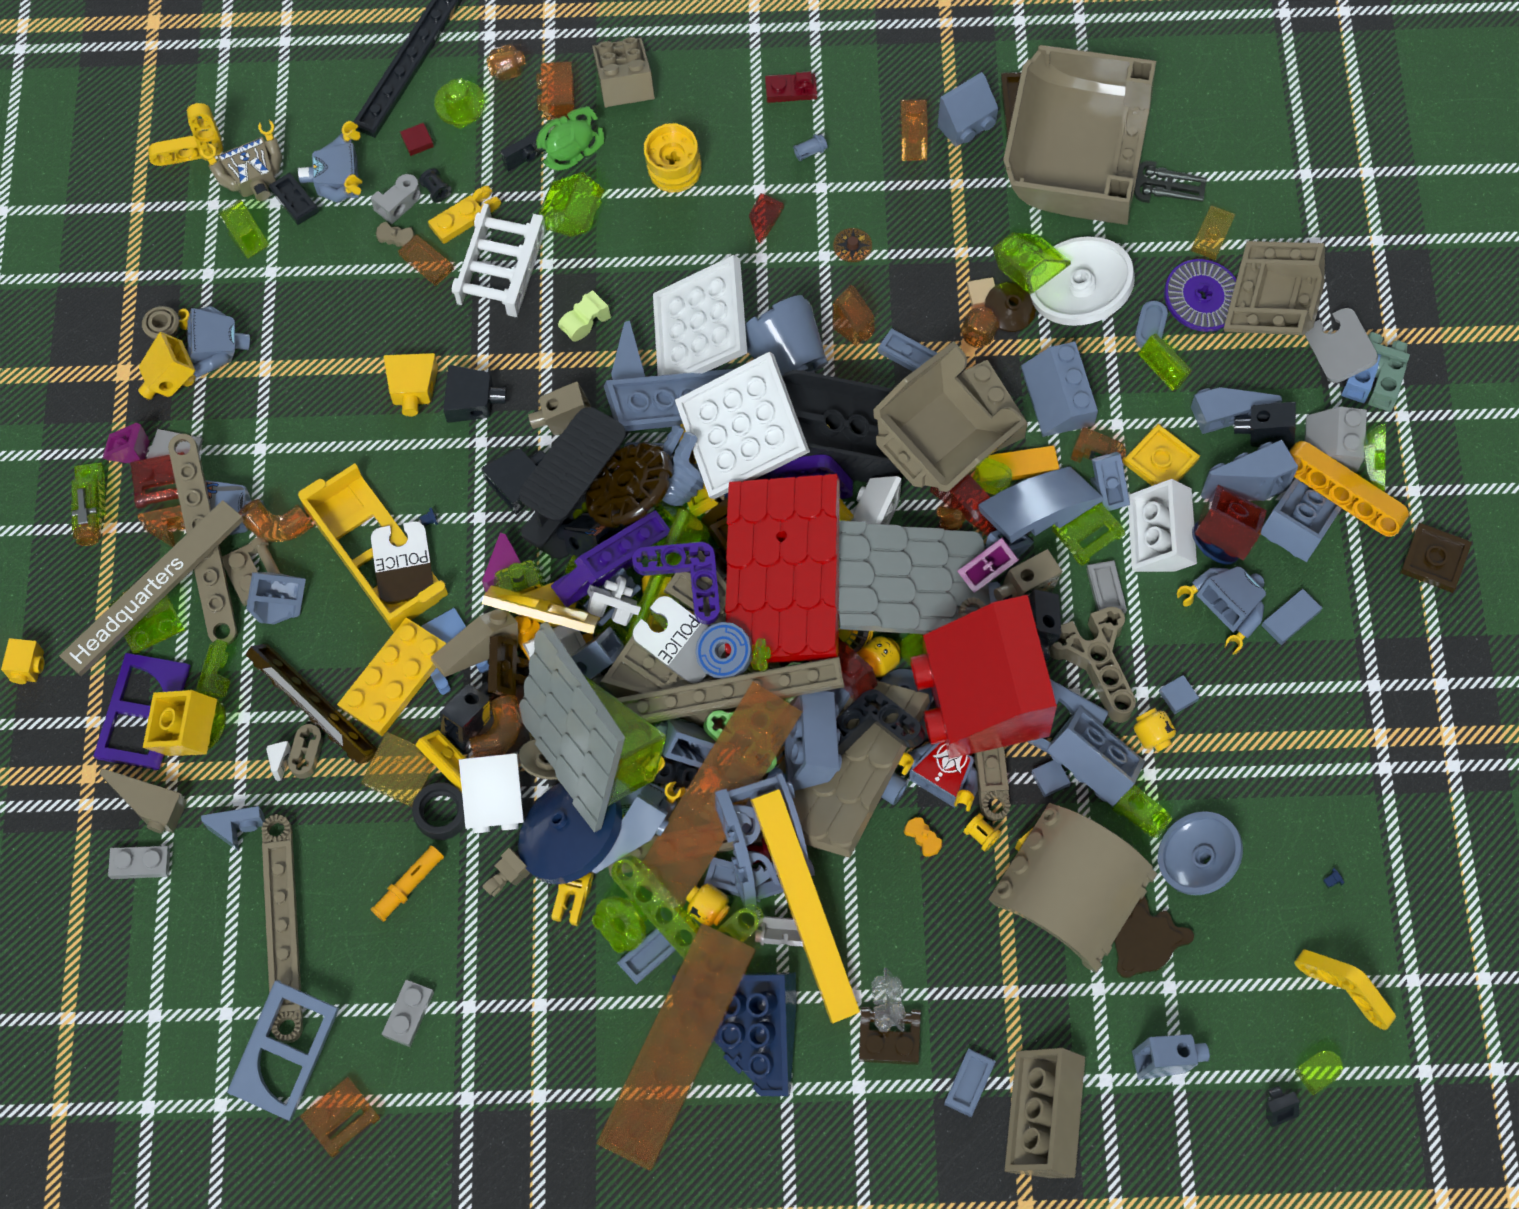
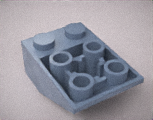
[1201,440,1298,501]

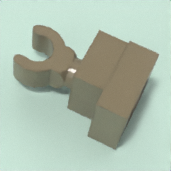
[482,848,530,897]

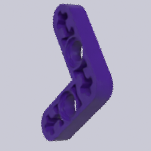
[757,454,853,499]
[632,542,720,625]

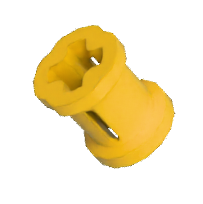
[963,813,1002,852]

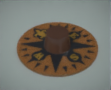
[833,228,872,262]

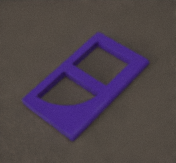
[93,653,191,770]

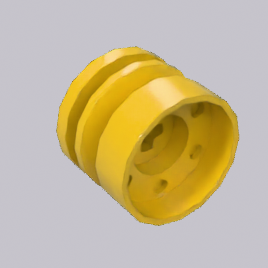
[644,123,701,193]

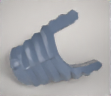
[654,425,704,506]

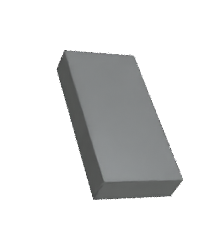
[1086,560,1127,614]

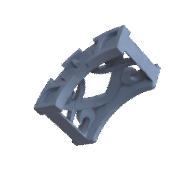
[715,773,815,910]

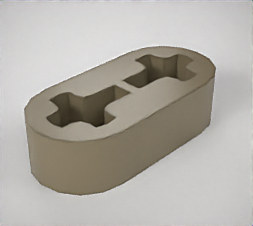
[288,724,323,779]

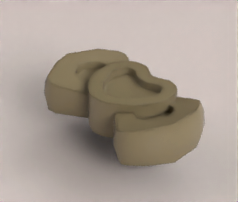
[376,222,414,249]

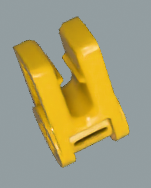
[551,872,593,926]

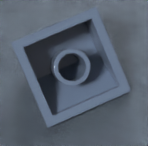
[938,72,998,147]

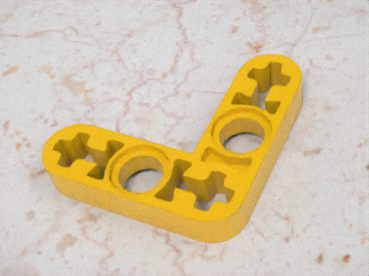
[148,103,223,166]
[1294,950,1396,1030]

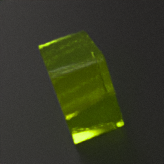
[971,458,1012,495]
[1295,1051,1343,1095]

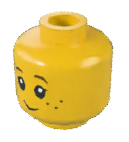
[859,636,901,678]

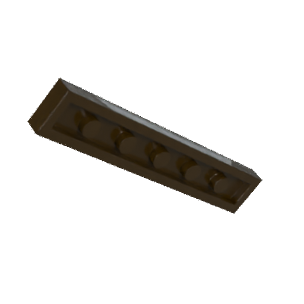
[245,643,380,764]

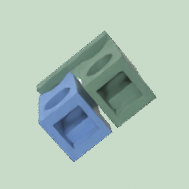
[1341,332,1410,412]

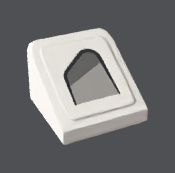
[266,741,291,781]

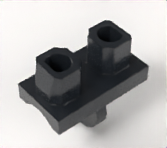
[641,751,697,790]

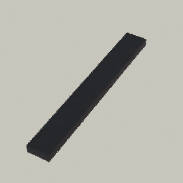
[353,0,463,138]

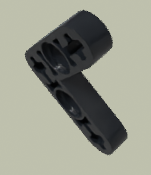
[836,689,925,755]

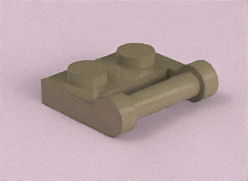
[222,536,284,606]

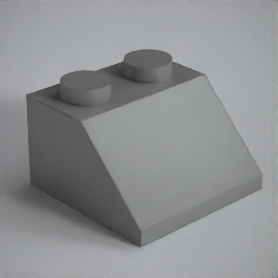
[1304,407,1367,472]

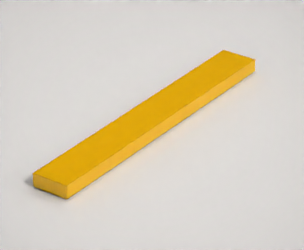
[750,789,860,1023]

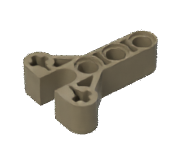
[1049,607,1136,723]

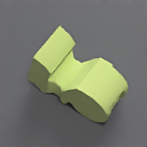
[558,290,611,342]

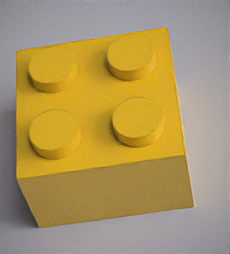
[143,690,217,756]

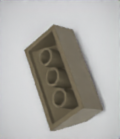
[1005,1048,1085,1178]

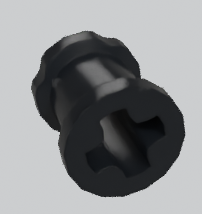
[419,168,452,203]

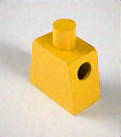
[138,332,195,400]
[384,353,438,416]

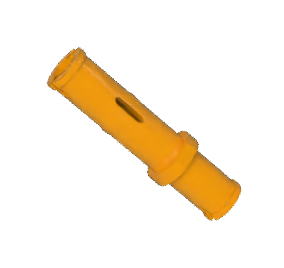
[371,845,444,922]

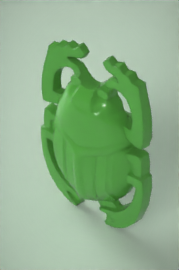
[536,106,604,171]

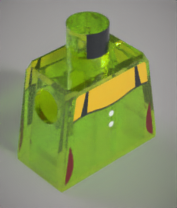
[493,560,547,613]

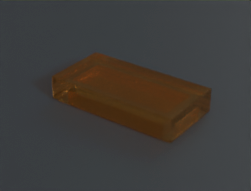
[398,235,454,286]

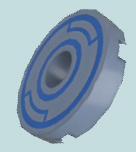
[695,622,753,679]

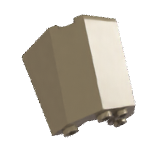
[873,341,1027,492]

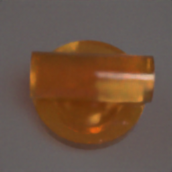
[937,506,966,531]

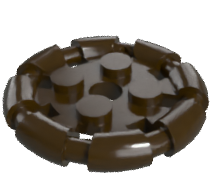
[586,442,673,528]

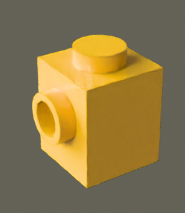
[1,638,44,684]

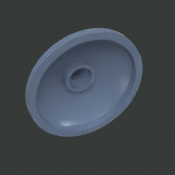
[1158,812,1243,895]

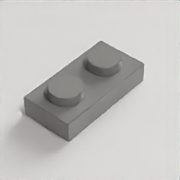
[108,846,170,879]
[382,980,434,1047]

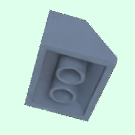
[1021,342,1098,437]
[783,691,842,791]
[1046,706,1145,806]

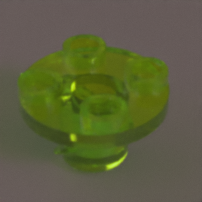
[434,78,486,128]
[592,896,648,953]

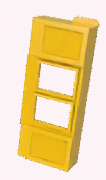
[298,463,448,632]

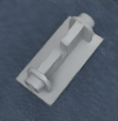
[755,916,803,947]

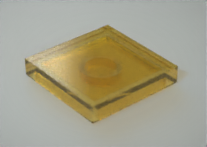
[361,732,434,807]

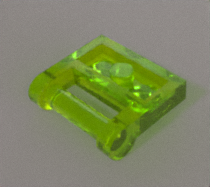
[1052,502,1126,566]

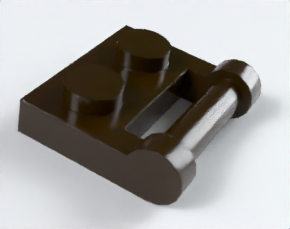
[859,1007,921,1065]

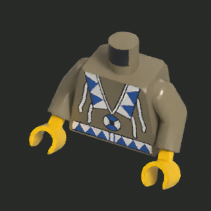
[199,120,282,201]

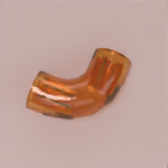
[238,499,314,542]
[469,695,522,758]

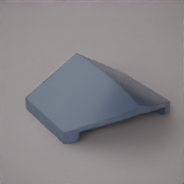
[246,572,306,624]

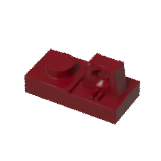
[765,71,817,103]

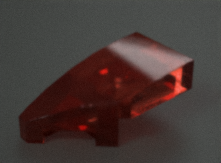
[749,193,784,243]

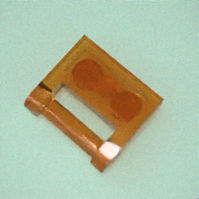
[300,1077,381,1158]

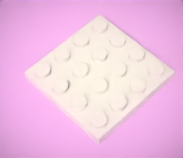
[653,255,747,376]
[675,352,810,499]

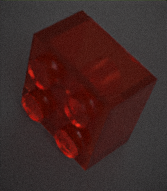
[1195,485,1267,560]

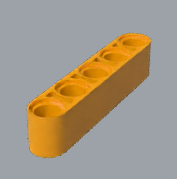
[1289,441,1409,537]

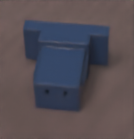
[419,507,438,526]
[1323,868,1345,888]

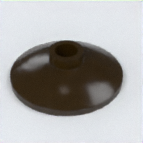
[984,283,1036,332]

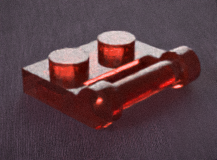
[130,452,185,509]

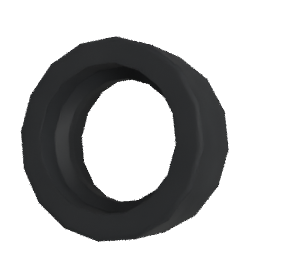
[412,782,465,840]

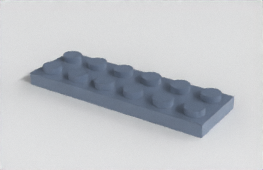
[604,369,735,431]

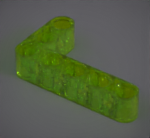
[611,855,764,974]

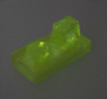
[1138,334,1192,391]
[196,639,230,698]

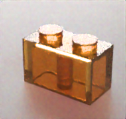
[537,61,574,120]

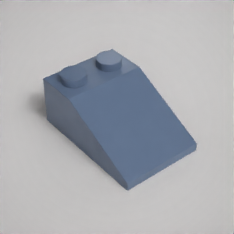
[1259,478,1342,562]

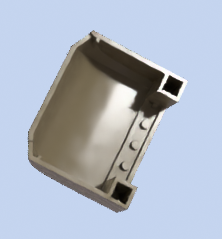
[1004,45,1156,225]

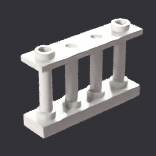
[452,203,546,317]

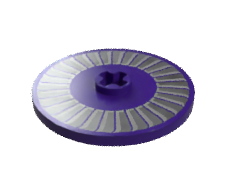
[1164,259,1236,332]

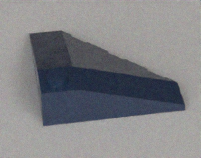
[673,972,797,1096]

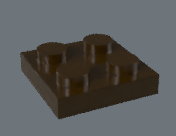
[1400,523,1472,593]

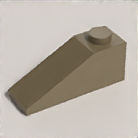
[431,608,519,677]
[99,768,187,834]

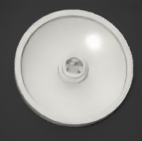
[1028,237,1135,326]

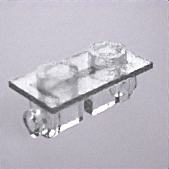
[871,968,906,1032]

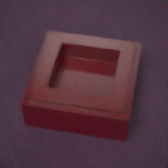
[400,123,434,156]

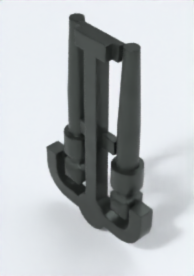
[1134,161,1207,203]

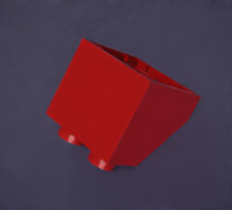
[910,595,1057,759]

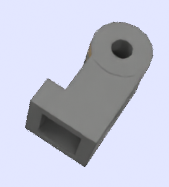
[371,174,420,225]

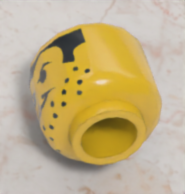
[1134,708,1176,752]
[686,883,730,927]

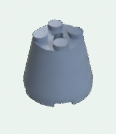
[745,295,828,376]

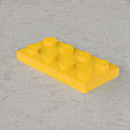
[337,618,447,737]

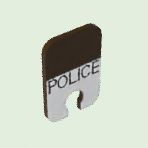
[371,522,434,604]

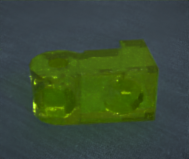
[1112,784,1172,838]

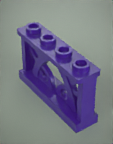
[551,510,672,607]

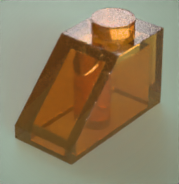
[899,100,927,161]
[833,285,875,347]

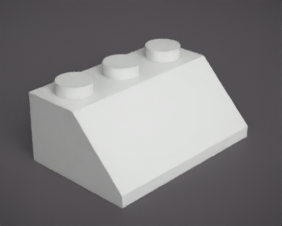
[850,476,902,525]
[1128,479,1197,572]

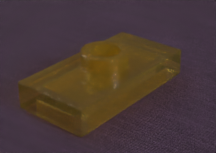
[1191,205,1235,260]

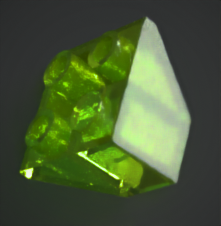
[108,585,185,654]

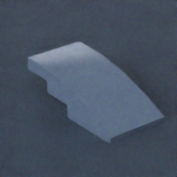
[978,467,1103,543]

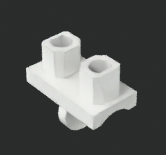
[587,576,641,626]

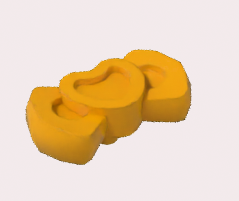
[904,817,943,857]

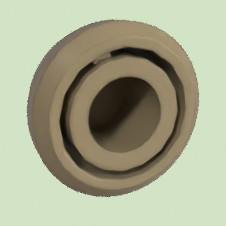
[142,306,180,340]

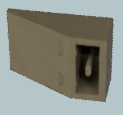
[592,37,655,107]

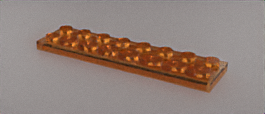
[632,681,803,910]
[597,923,756,1171]

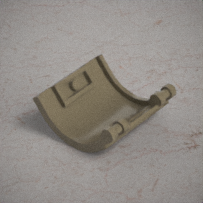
[988,803,1157,973]

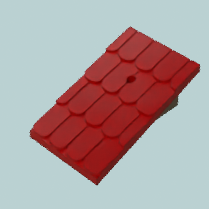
[725,474,840,664]

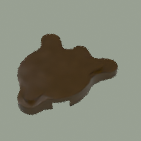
[1114,896,1194,978]

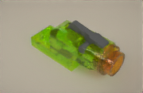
[71,463,106,546]

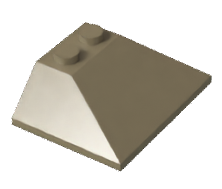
[1224,241,1325,335]

